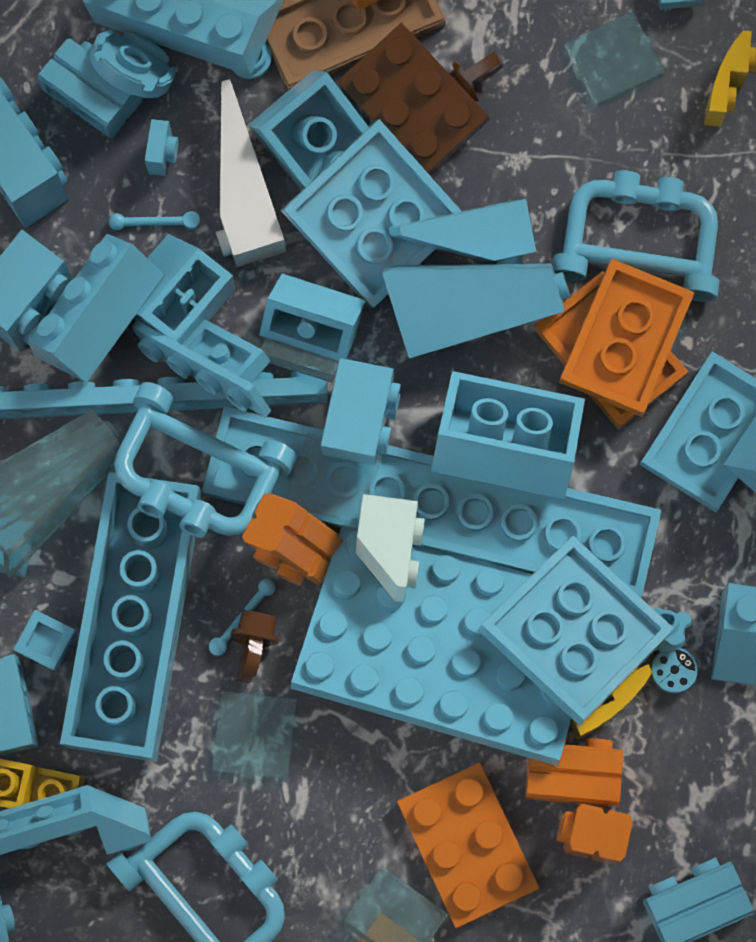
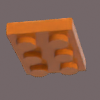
[559,258,695,417]
[534,271,689,430]
[397,762,539,929]

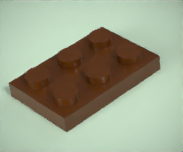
[337,22,490,175]

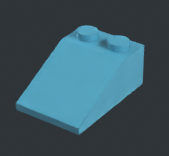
[247,70,369,191]

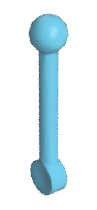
[108,211,200,231]
[209,578,276,656]

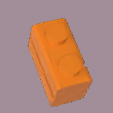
[242,493,343,586]
[525,737,623,808]
[556,803,633,865]

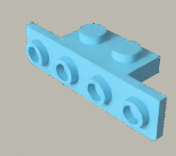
[131,319,271,418]

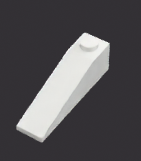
[216,79,286,268]

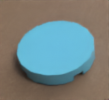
[89,30,176,98]

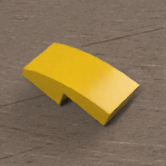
[704,30,756,127]
[570,664,652,740]
[0,759,85,809]

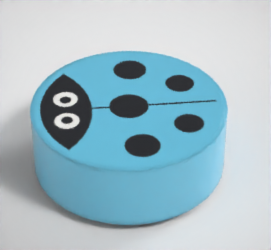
[651,648,698,694]

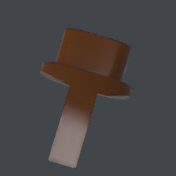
[449,51,503,102]
[230,610,279,683]

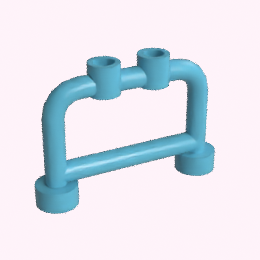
[552,170,720,302]
[114,382,297,538]
[106,812,285,942]

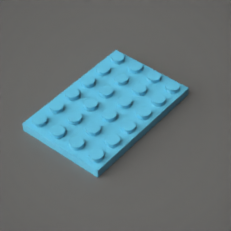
[291,527,571,766]

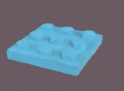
[281,119,461,308]
[478,536,674,726]

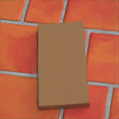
[266,0,446,91]

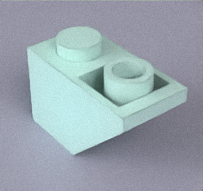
[356,494,425,603]

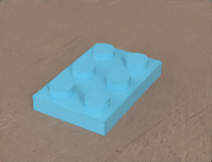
[640,352,756,512]

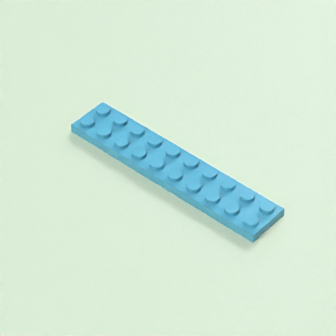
[202,406,661,598]

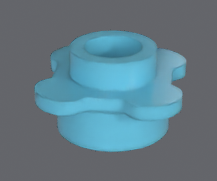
[654,608,691,652]

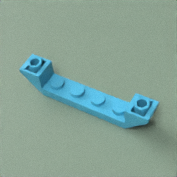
[0,785,152,855]

